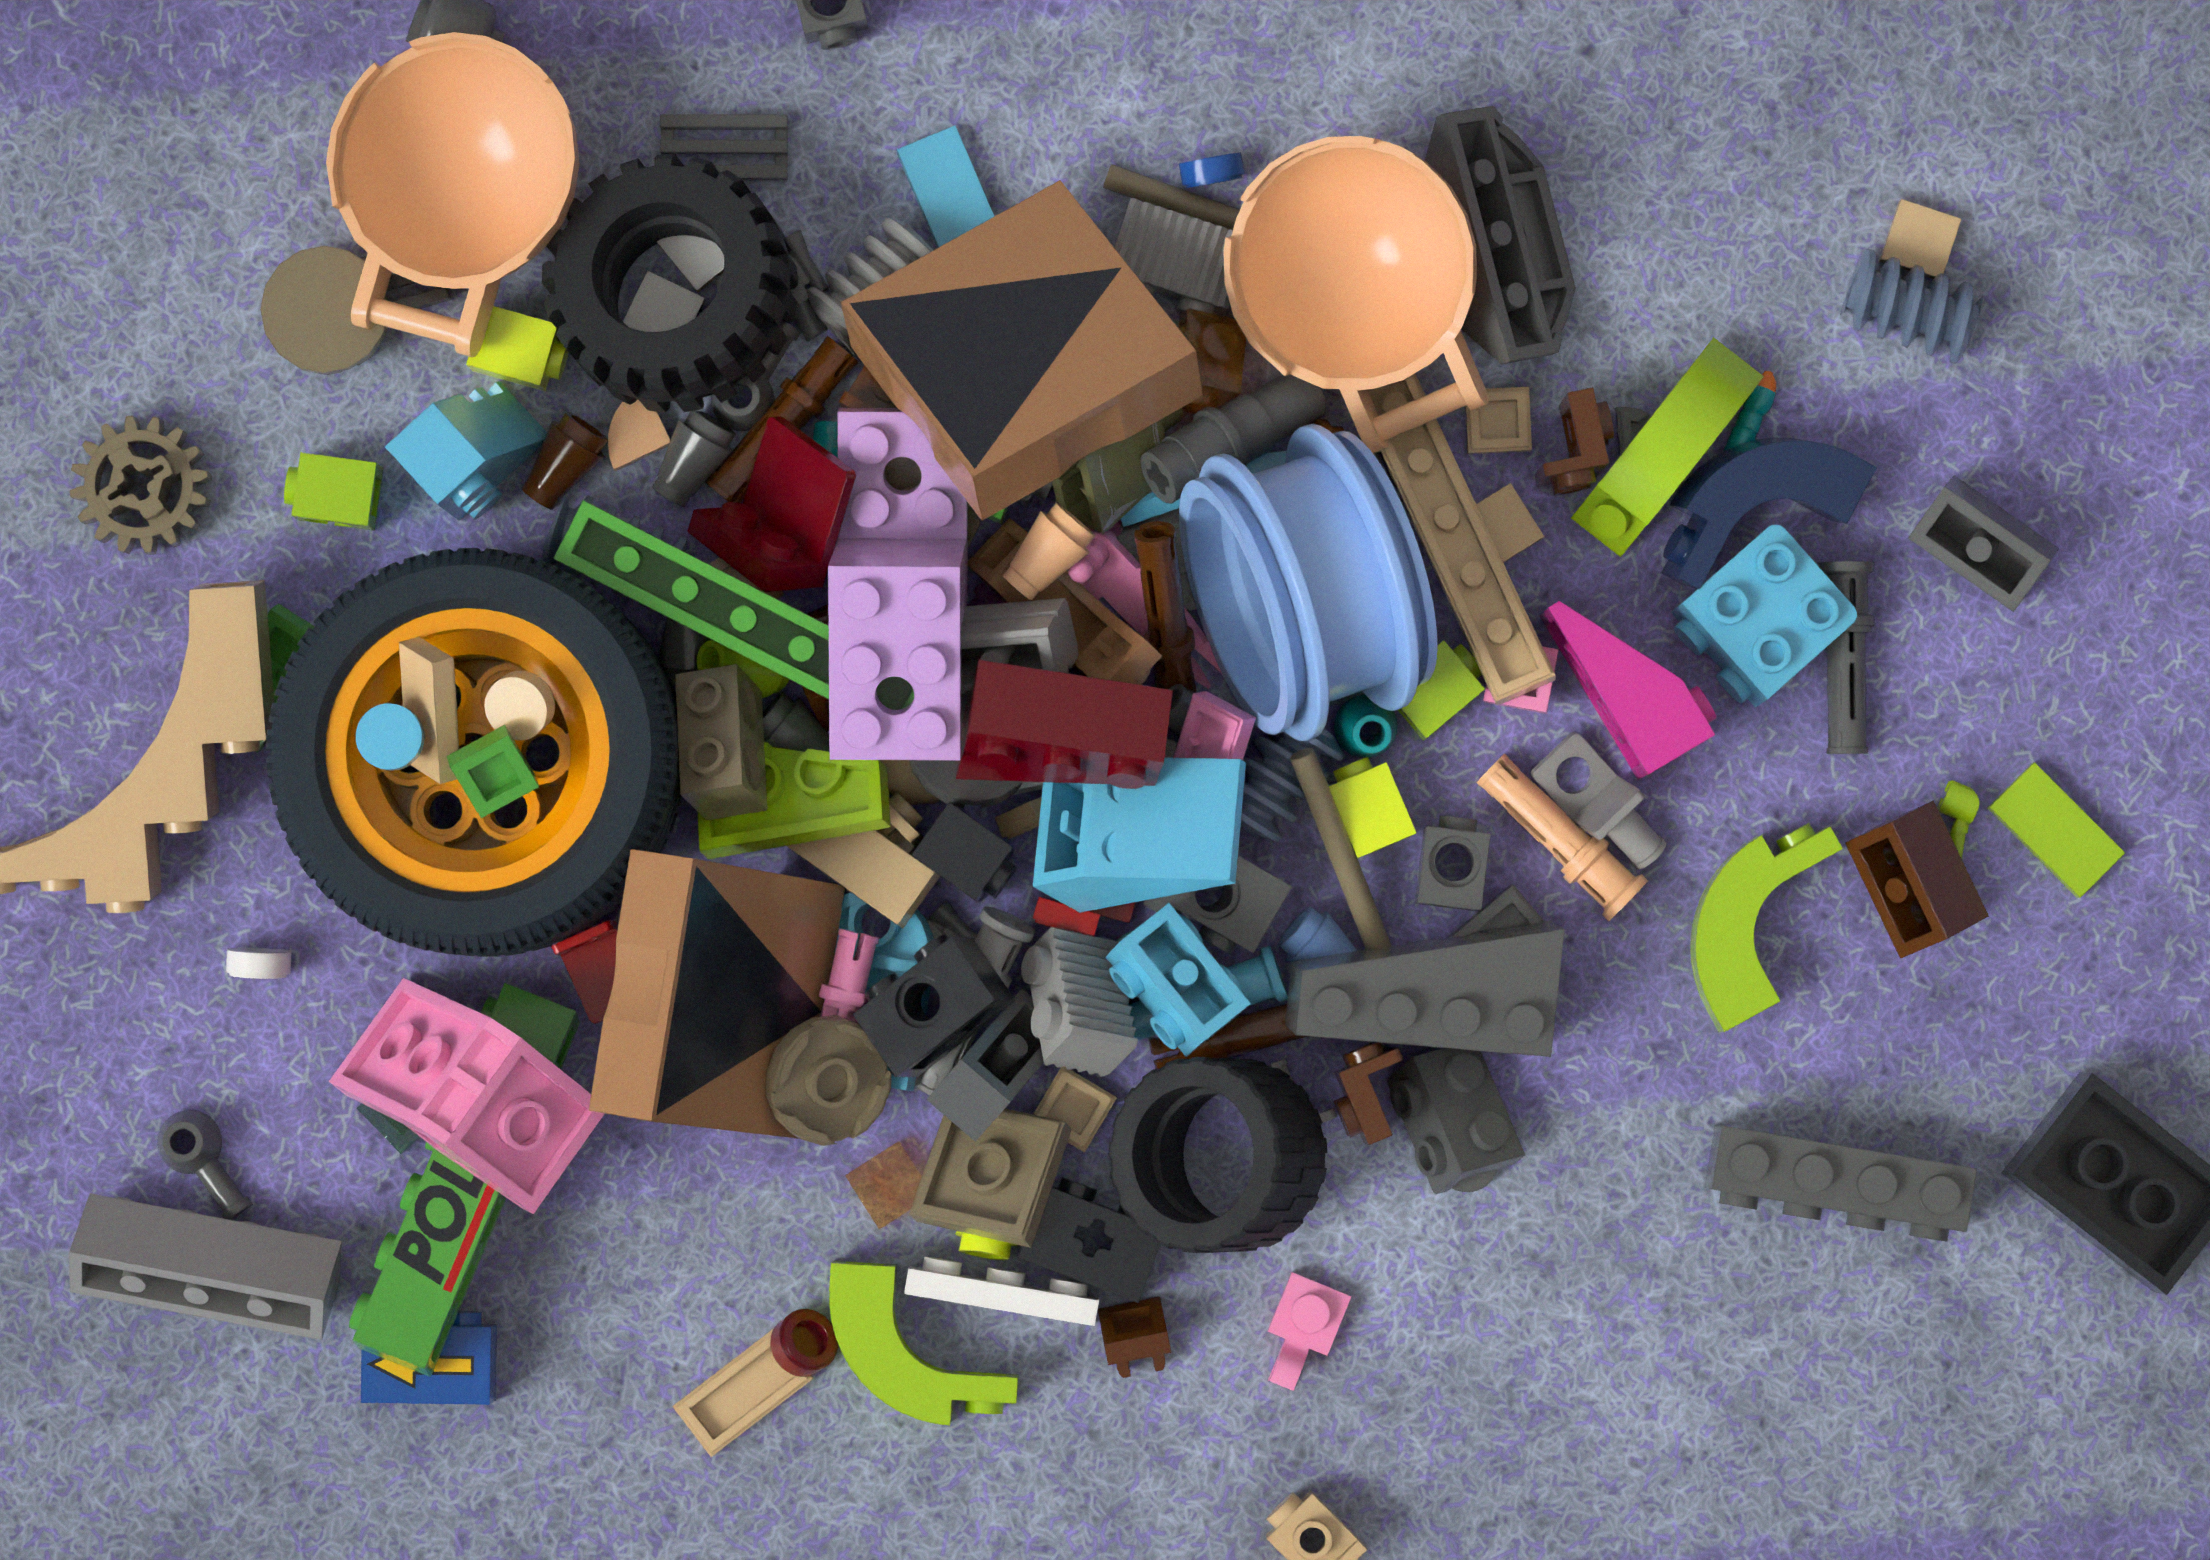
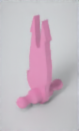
[1068,520,1223,689]

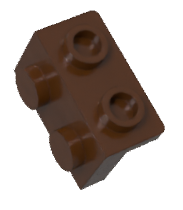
[1534,387,1614,495]
[1333,1042,1403,1145]

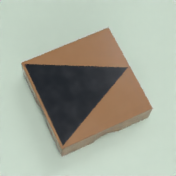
[841,180,1203,521]
[589,849,845,1139]

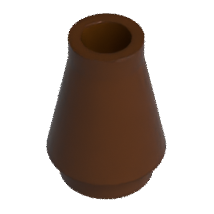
[521,411,608,510]

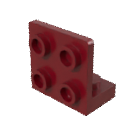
[687,416,856,592]

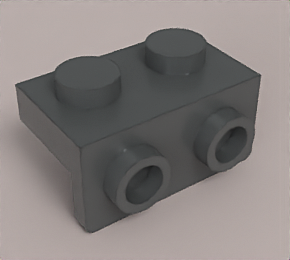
[1387,1048,1525,1194]

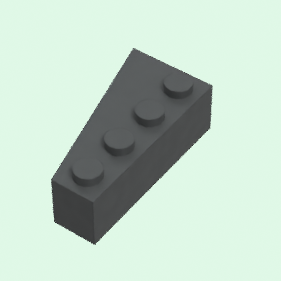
[1285,920,1565,1057]

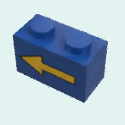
[361,1311,497,1405]

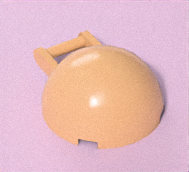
[326,32,580,357]
[1223,136,1489,454]

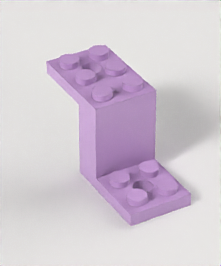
[828,408,968,760]

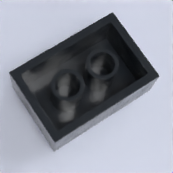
[2002,1072,2210,1295]

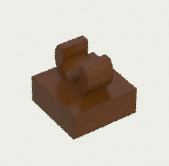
[1098,1296,1171,1378]

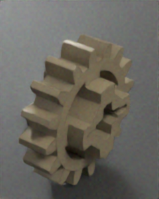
[70,415,212,555]

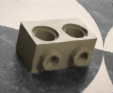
[675,664,767,820]

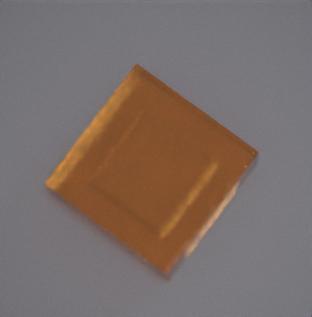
[845,1141,922,1229]

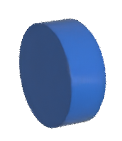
[1178,152,1245,188]

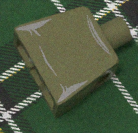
[1052,408,1183,534]

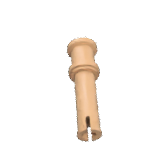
[1476,754,1648,922]

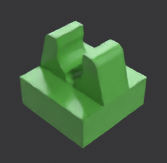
[447,725,539,818]

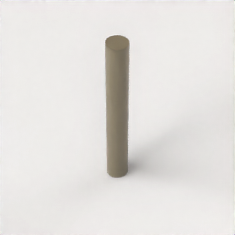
[1103,164,1240,230]

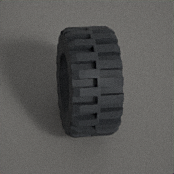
[542,154,799,413]

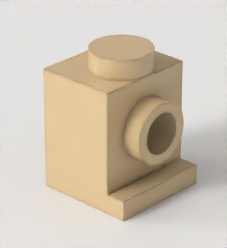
[1266,1490,1367,1560]

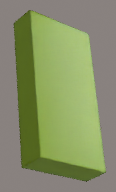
[1987,762,2125,898]

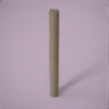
[1290,748,1392,950]

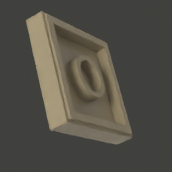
[909,1108,1072,1248]

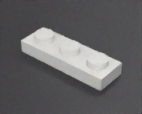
[904,1256,1099,1326]

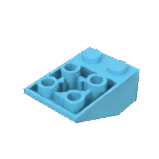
[1033,758,1246,913]

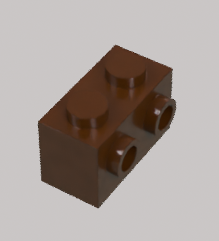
[1845,800,1989,959]

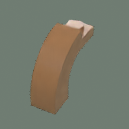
[968,518,1162,685]

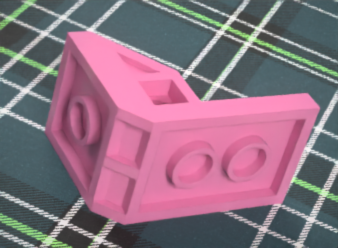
[329,978,605,1214]

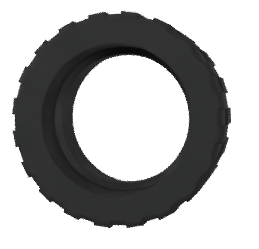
[1108,1057,1328,1253]

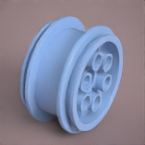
[1179,424,1437,741]

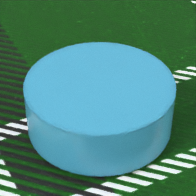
[356,703,425,771]

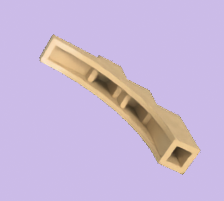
[0,580,274,913]

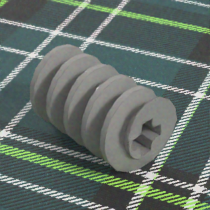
[806,218,933,356]

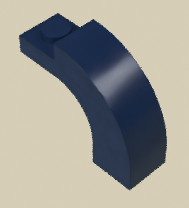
[1661,437,1877,590]

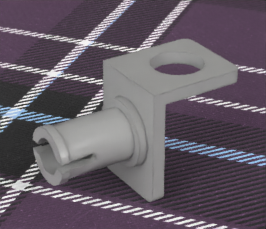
[1531,732,1667,870]

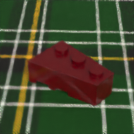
[956,660,1173,789]

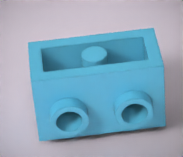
[1106,903,1251,1057]

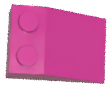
[1540,601,1717,780]

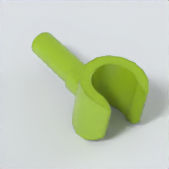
[1937,780,1980,859]

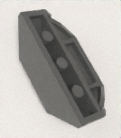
[1425,106,1576,365]

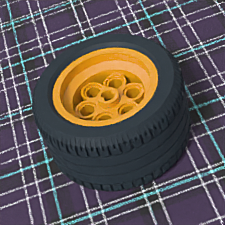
[266,548,682,957]

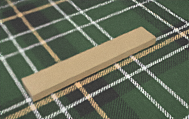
[1367,374,1556,706]

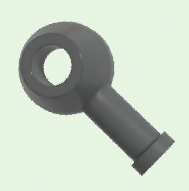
[711,322,801,431]
[157,1110,253,1220]

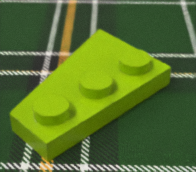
[697,742,891,859]

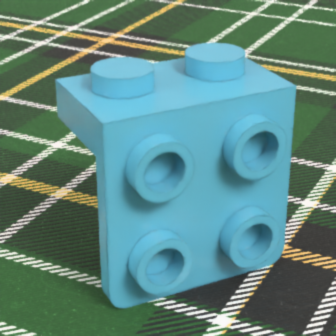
[1671,525,1857,707]

